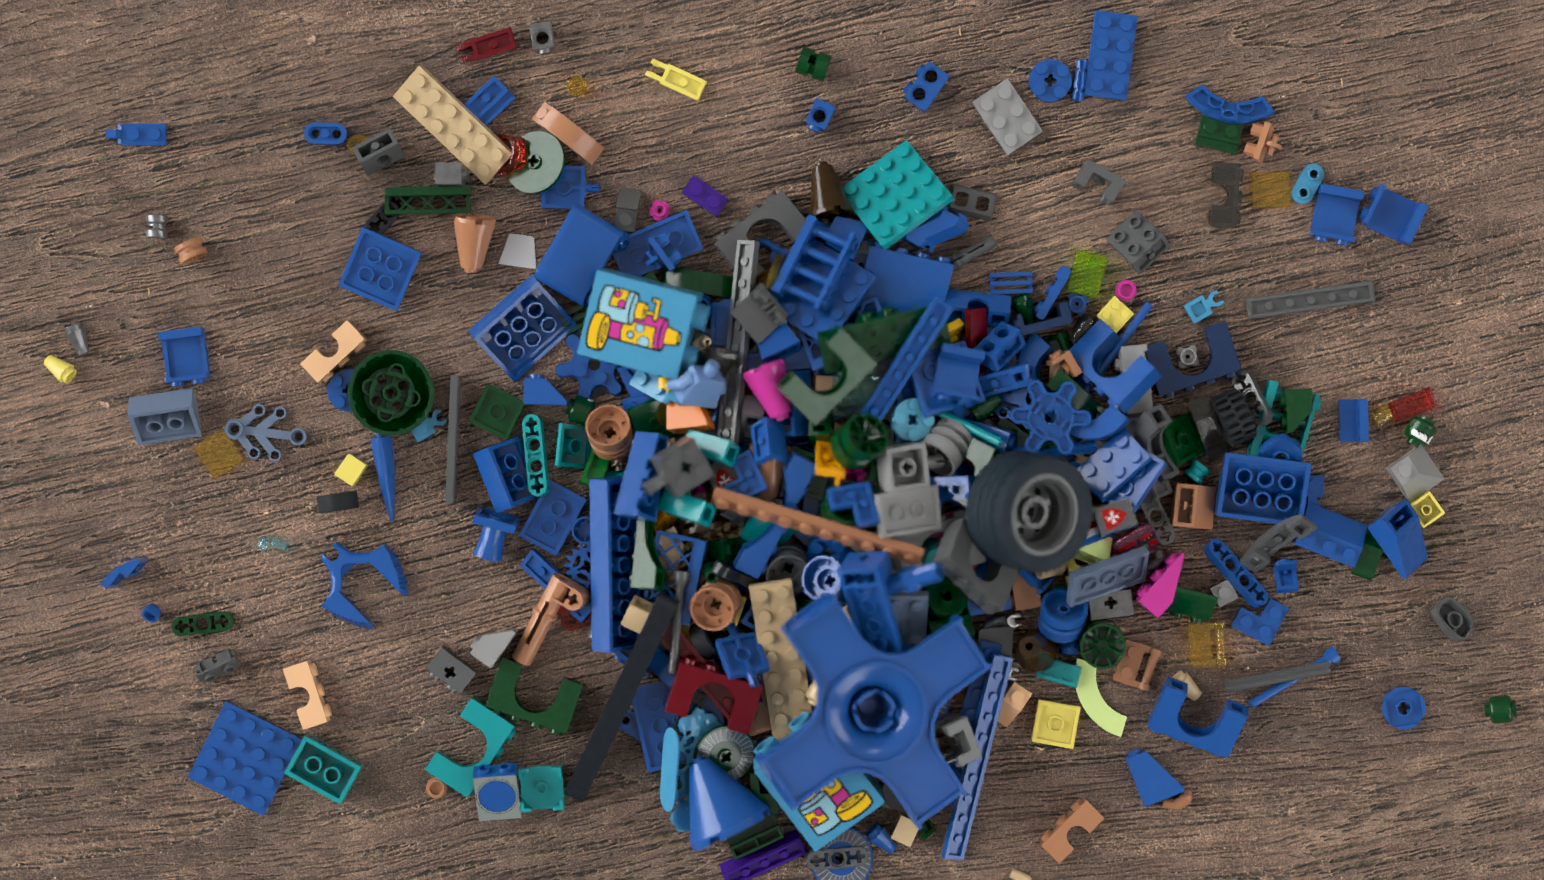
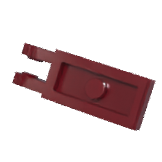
[455,27,518,64]

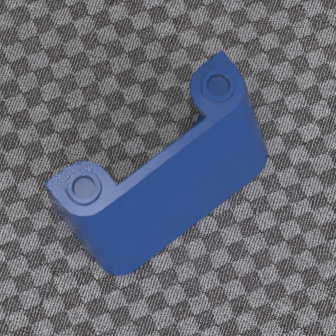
[535,204,630,308]

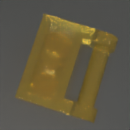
[1187,622,1228,667]

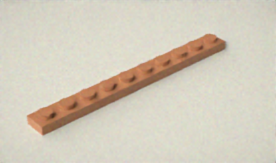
[710,487,925,565]

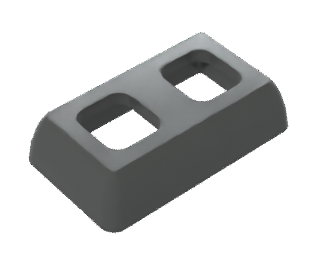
[946,184,997,221]

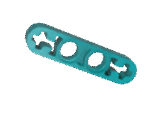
[522,414,550,497]

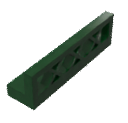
[384,186,472,215]

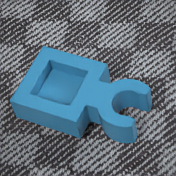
[1183,291,1224,324]
[411,409,448,443]

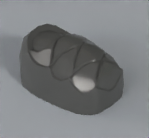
[1431,597,1475,642]

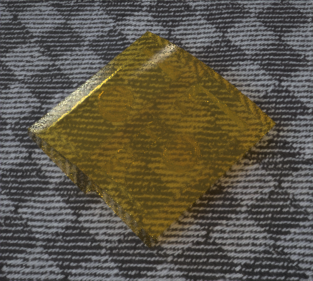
[757,254,784,293]

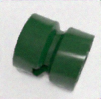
[795,46,832,82]

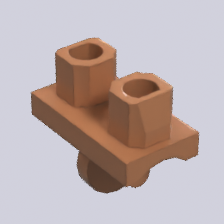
[1244,122,1282,164]

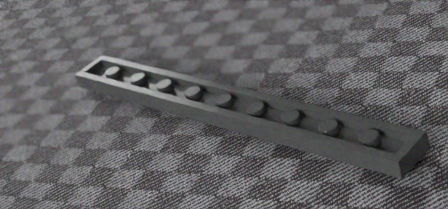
[717,240,760,446]

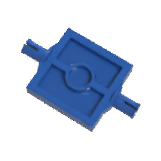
[540,166,600,209]
[715,622,770,689]

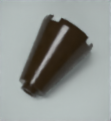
[810,161,853,223]
[1015,629,1057,672]

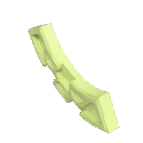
[1075,658,1127,737]

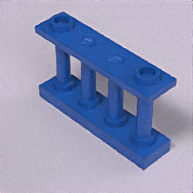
[771,214,859,316]

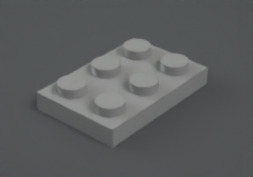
[972,78,1043,156]
[874,485,942,538]

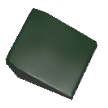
[1044,330,1074,354]

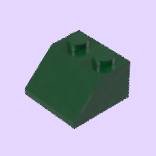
[1166,586,1218,623]

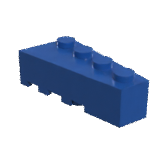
[614,431,668,522]

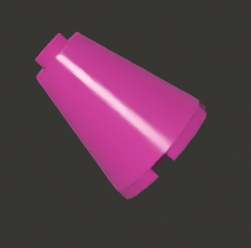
[743,359,791,422]

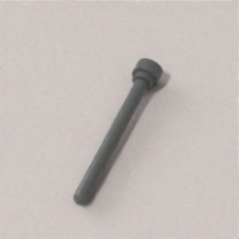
[669,571,690,675]

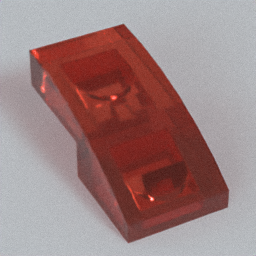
[1388,386,1438,423]

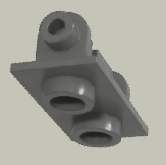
[194,649,242,683]

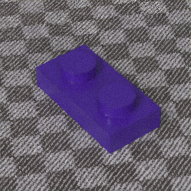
[681,175,729,217]

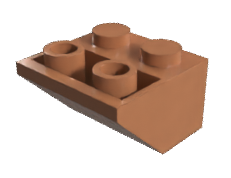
[1170,483,1216,529]

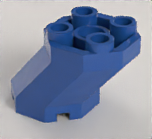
[900,206,970,254]

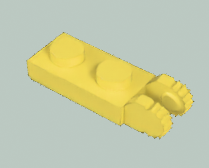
[645,59,707,101]

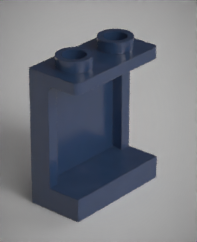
[1011,302,1073,336]

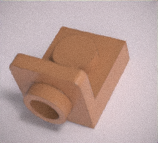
[1046,349,1082,377]

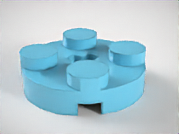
[891,398,935,441]

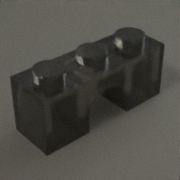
[1208,162,1244,229]

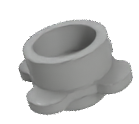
[1176,345,1199,368]

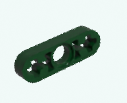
[171,611,235,636]

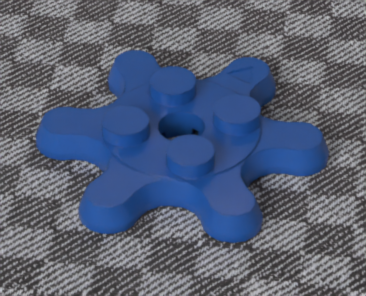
[555,332,624,399]
[1010,380,1091,454]

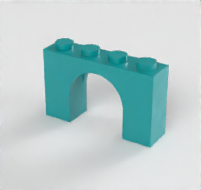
[657,429,740,528]
[425,696,516,798]

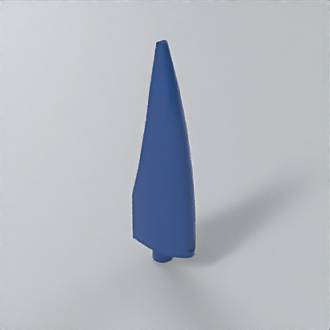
[371,433,395,521]

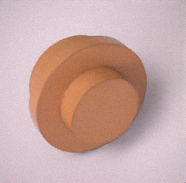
[426,777,448,799]

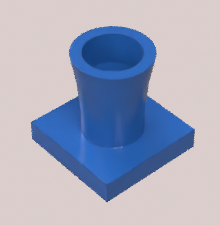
[472,506,521,561]

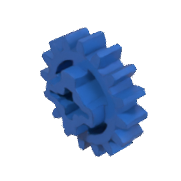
[565,544,591,589]

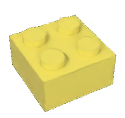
[1096,296,1134,333]
[1410,491,1445,529]

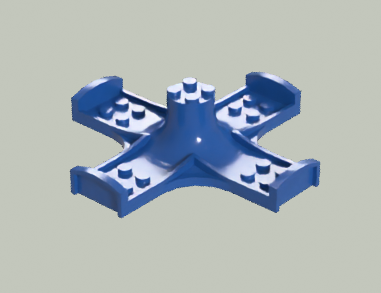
[755,592,994,830]

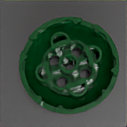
[348,350,434,436]

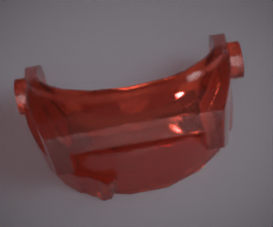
[497,135,527,176]

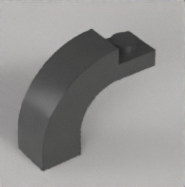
[1134,404,1180,484]

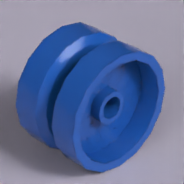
[1037,588,1088,643]

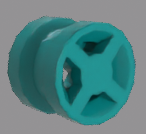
[1183,459,1210,485]

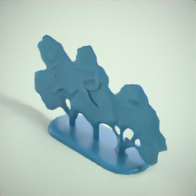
[660,707,723,832]

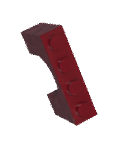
[665,657,763,735]

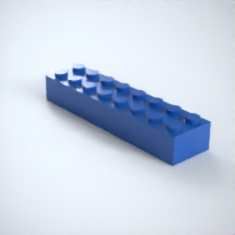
[589,476,640,653]

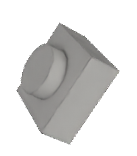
[1209,579,1239,607]

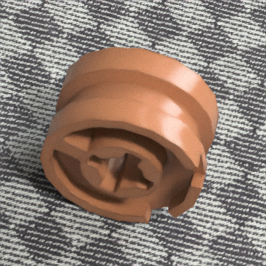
[173,236,208,265]

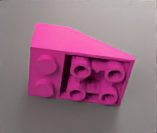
[1134,551,1184,618]

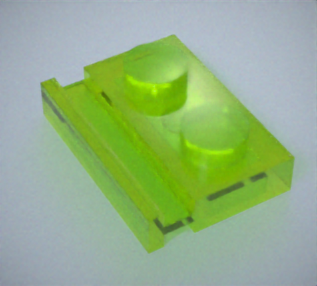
[1067,249,1107,299]

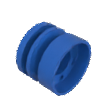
[802,555,847,606]

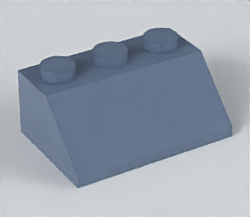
[128,388,202,445]

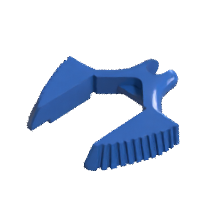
[321,542,408,629]

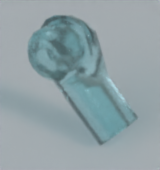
[256,536,289,552]

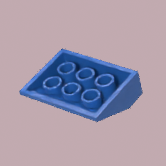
[468,274,577,382]
[1214,452,1312,524]

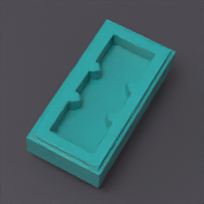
[1035,660,1082,688]

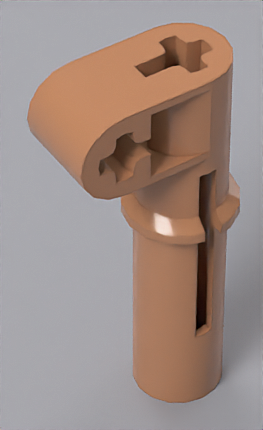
[512,573,590,666]

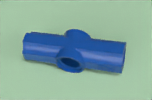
[885,561,944,595]

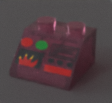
[1111,522,1160,556]

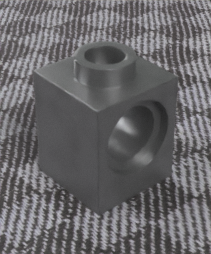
[529,21,556,55]

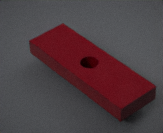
[965,308,987,373]

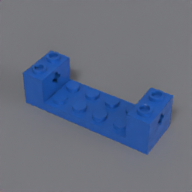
[837,551,916,653]

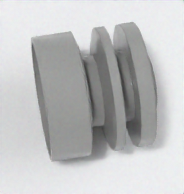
[922,419,973,477]

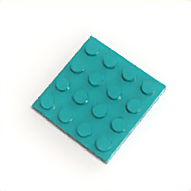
[842,140,954,250]

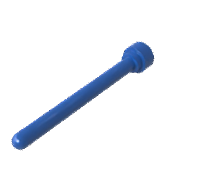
[1248,646,1341,708]

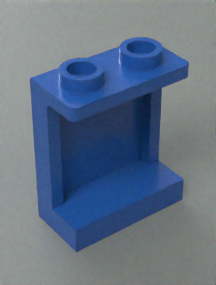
[158,327,211,387]

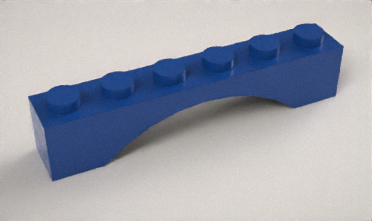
[733,450,816,579]

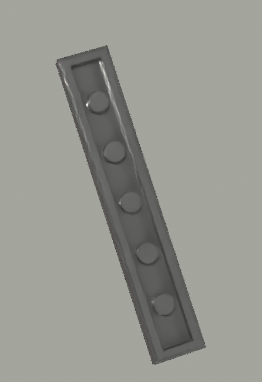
[1245,280,1376,320]
[445,375,461,504]

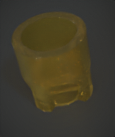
[1370,404,1394,427]

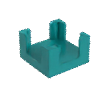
[518,764,565,812]

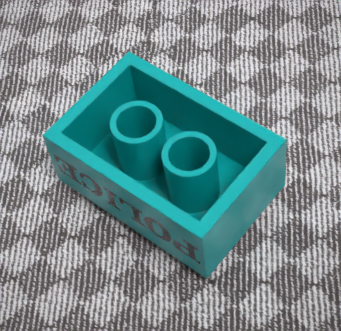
[284,733,364,804]

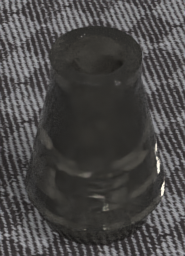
[1068,313,1097,344]

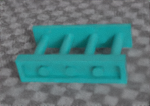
[1246,380,1322,462]

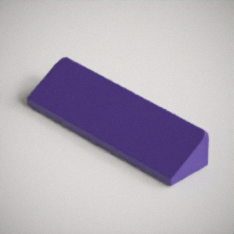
[719,830,807,880]

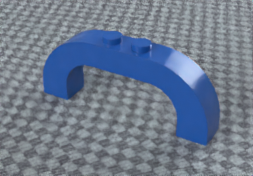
[1018,333,1131,441]

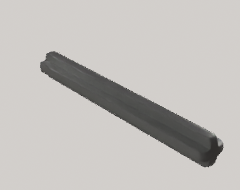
[1224,662,1331,693]

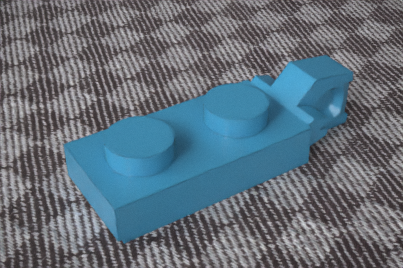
[629,370,681,406]

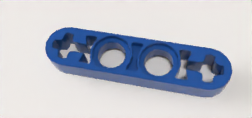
[1204,539,1268,608]

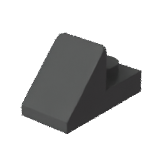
[614,187,642,232]

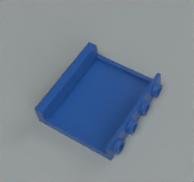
[853,241,954,321]

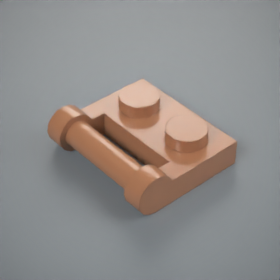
[1112,639,1163,692]

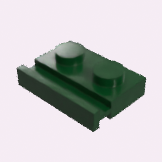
[1194,115,1244,155]

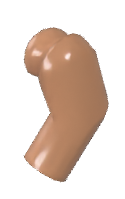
[1162,789,1193,810]

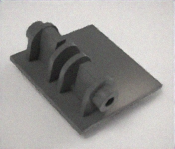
[730,283,789,344]

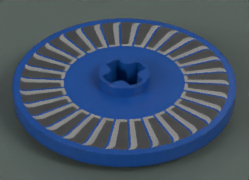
[810,827,873,880]

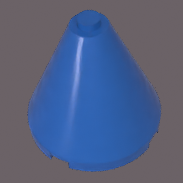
[689,755,771,851]

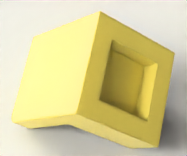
[334,454,369,486]

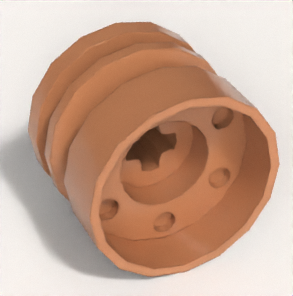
[586,405,634,461]
[690,577,742,631]

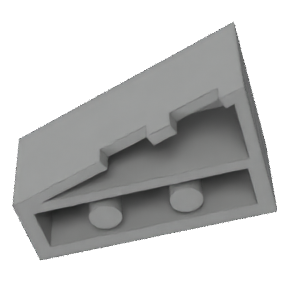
[1114,344,1153,418]

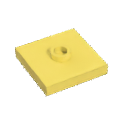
[1031,699,1081,749]

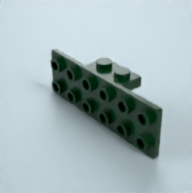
[817,306,951,374]

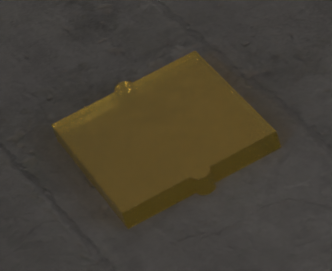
[1250,172,1292,208]
[194,429,244,479]

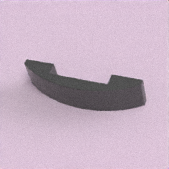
[1240,515,1317,573]

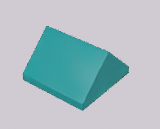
[555,423,592,469]

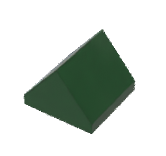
[916,818,936,841]

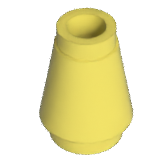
[43,355,77,384]

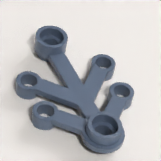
[224,404,308,462]

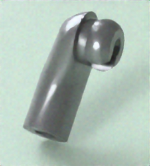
[1147,549,1166,572]

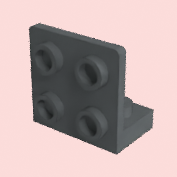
[1106,211,1170,275]

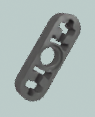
[1232,370,1273,426]
[806,846,869,870]

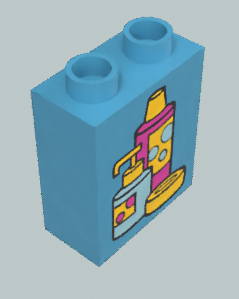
[577,268,710,380]
[753,711,886,852]

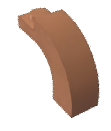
[532,102,605,165]

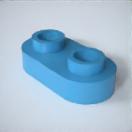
[1291,164,1324,204]

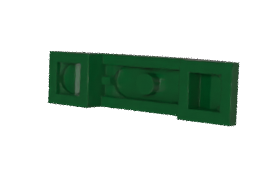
[662,266,733,299]

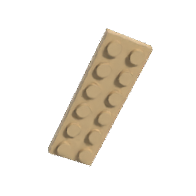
[393,65,514,185]

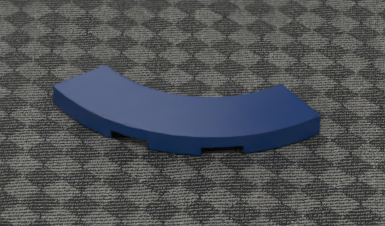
[1185,84,1275,124]

